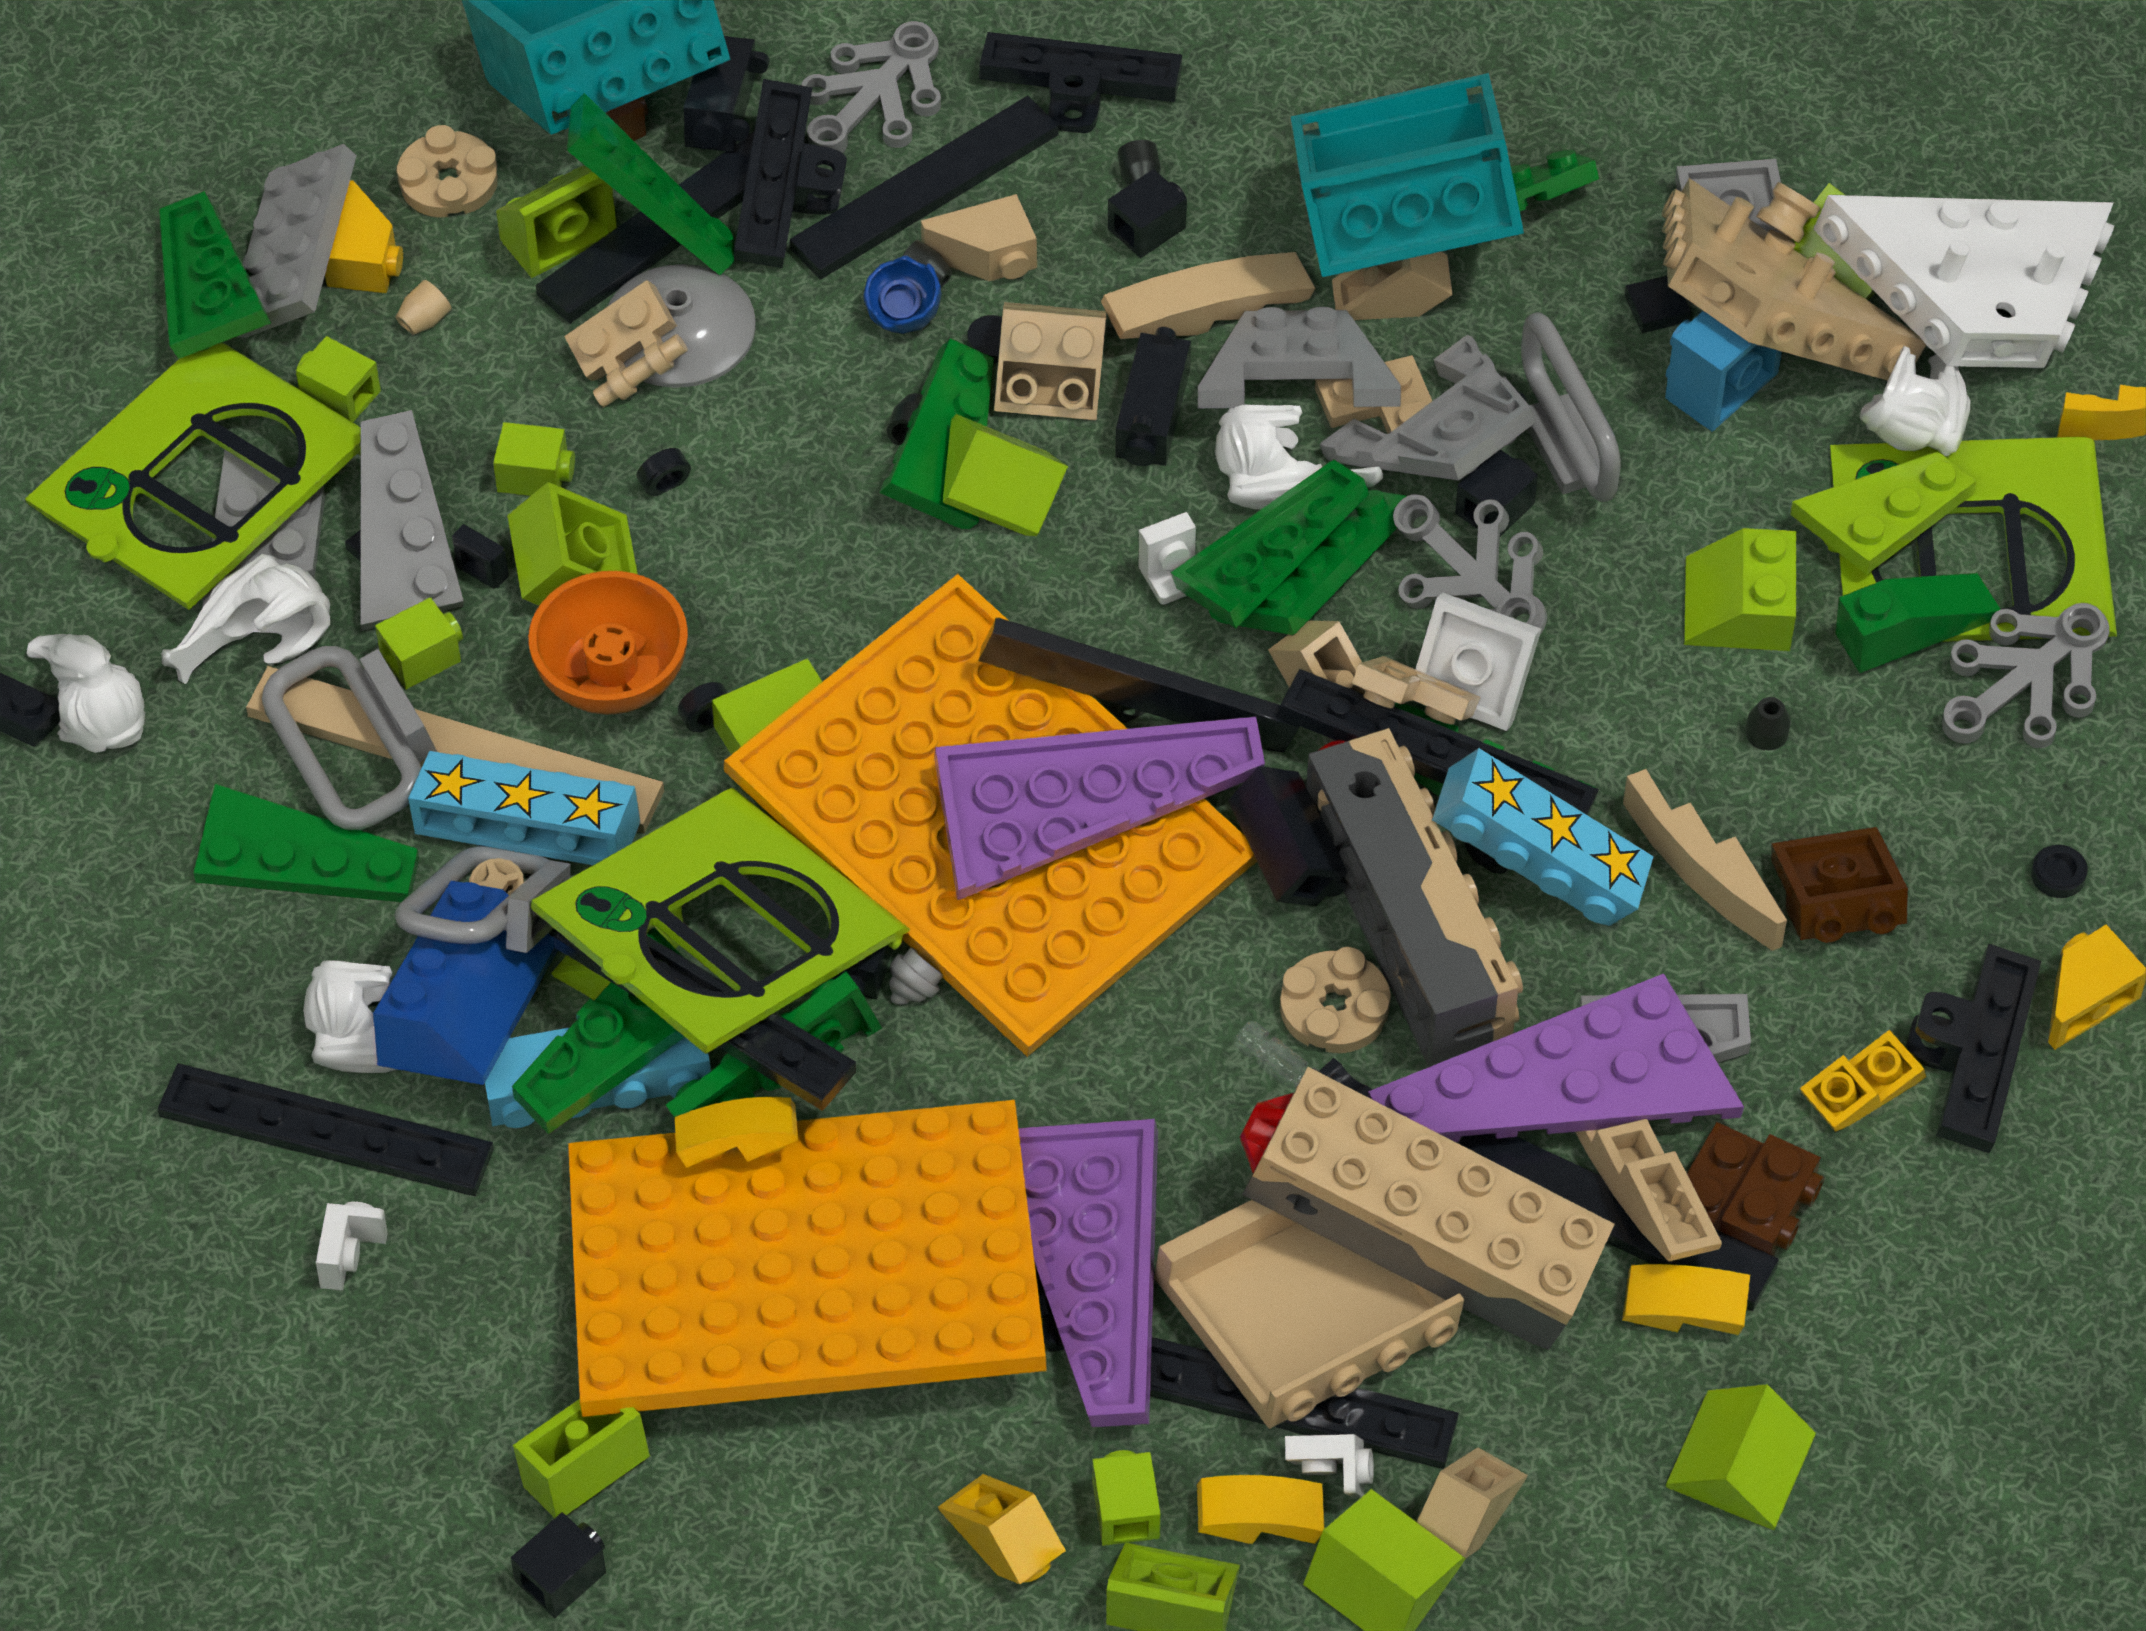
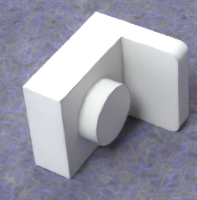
[1139,512,1196,604]
[316,1202,388,1290]
[1285,1434,1374,1498]

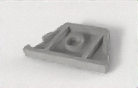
[202,450,325,607]

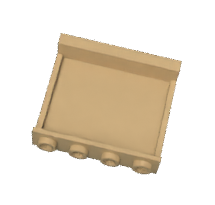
[1154,1200,1464,1429]

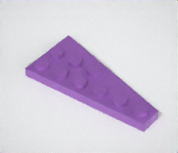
[934,717,1265,901]
[1367,974,1744,1142]
[1018,1119,1158,1427]

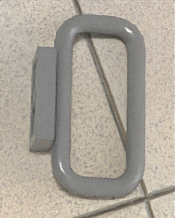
[1521,312,1621,502]
[262,646,437,830]
[394,846,571,953]

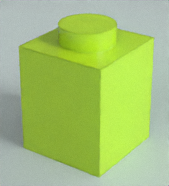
[296,336,381,422]
[493,422,575,496]
[375,597,463,690]
[1092,1450,1161,1546]

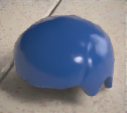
[863,256,942,334]

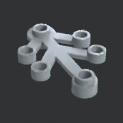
[802,21,941,153]
[1393,495,1547,634]
[1942,603,2109,748]

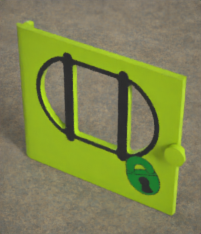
[25,342,361,610]
[1824,437,2117,643]
[530,788,910,1054]

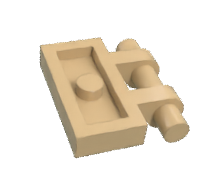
[564,280,688,407]

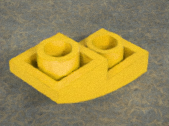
[2057,385,2146,440]
[1800,1030,1926,1132]
[675,1097,798,1168]
[1622,1264,1750,1335]
[1197,1475,1324,1544]

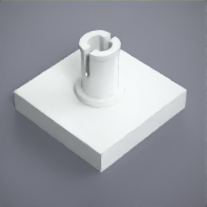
[1416,593,1542,731]

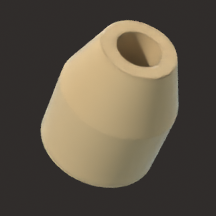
[396,280,452,335]

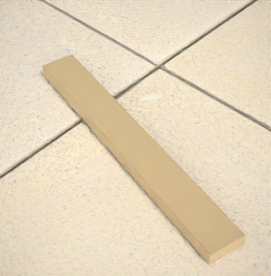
[246,666,664,834]

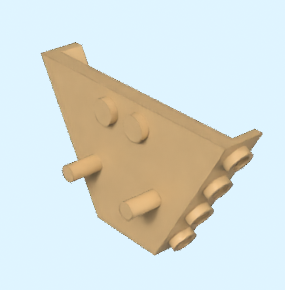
[1661,178,1926,381]

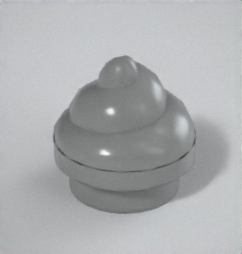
[889,947,944,1005]

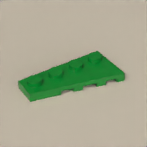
[567,93,734,275]
[159,191,271,359]
[879,338,993,529]
[1170,459,1369,629]
[1209,490,1407,635]
[193,784,419,902]
[512,927,685,1134]

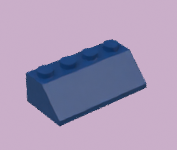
[373,880,558,1085]

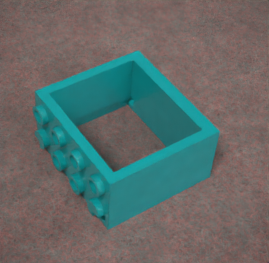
[462,0,731,135]
[1291,73,1524,277]

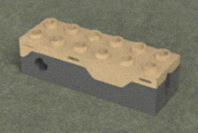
[1306,728,1523,1067]
[1239,1067,1614,1350]

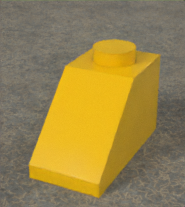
[325,180,403,293]
[2048,924,2146,1050]
[938,1474,1066,1584]

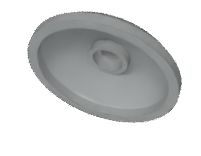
[607,264,756,388]

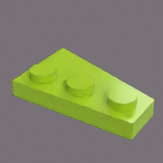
[1790,451,1976,575]

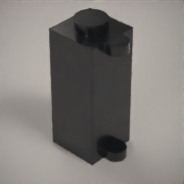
[684,36,770,152]
[1115,327,1191,466]
[1228,766,1348,906]

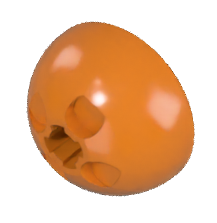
[528,571,688,715]

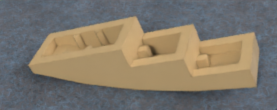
[1101,252,1315,339]
[1623,769,1787,951]
[1576,1119,1722,1261]

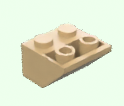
[994,302,1106,420]

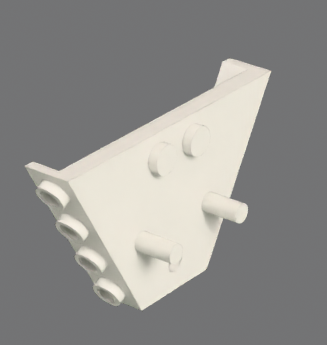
[1813,195,2114,368]

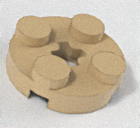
[397,125,497,218]
[1280,947,1391,1053]

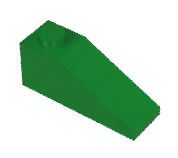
[1835,573,2001,673]

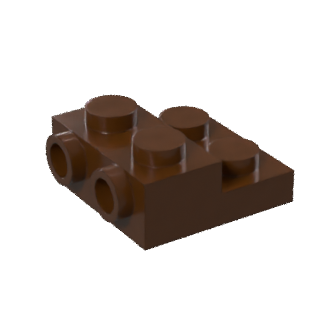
[1771,827,1908,943]
[1687,1122,1825,1256]

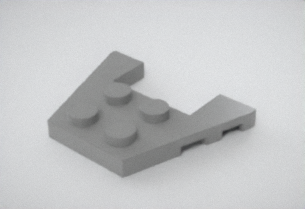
[1198,307,1401,408]
[1320,335,1535,480]

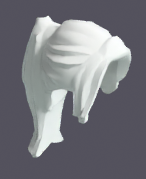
[1859,346,1970,456]
[1215,405,1383,509]
[161,554,330,684]
[27,634,146,753]
[303,960,398,1073]

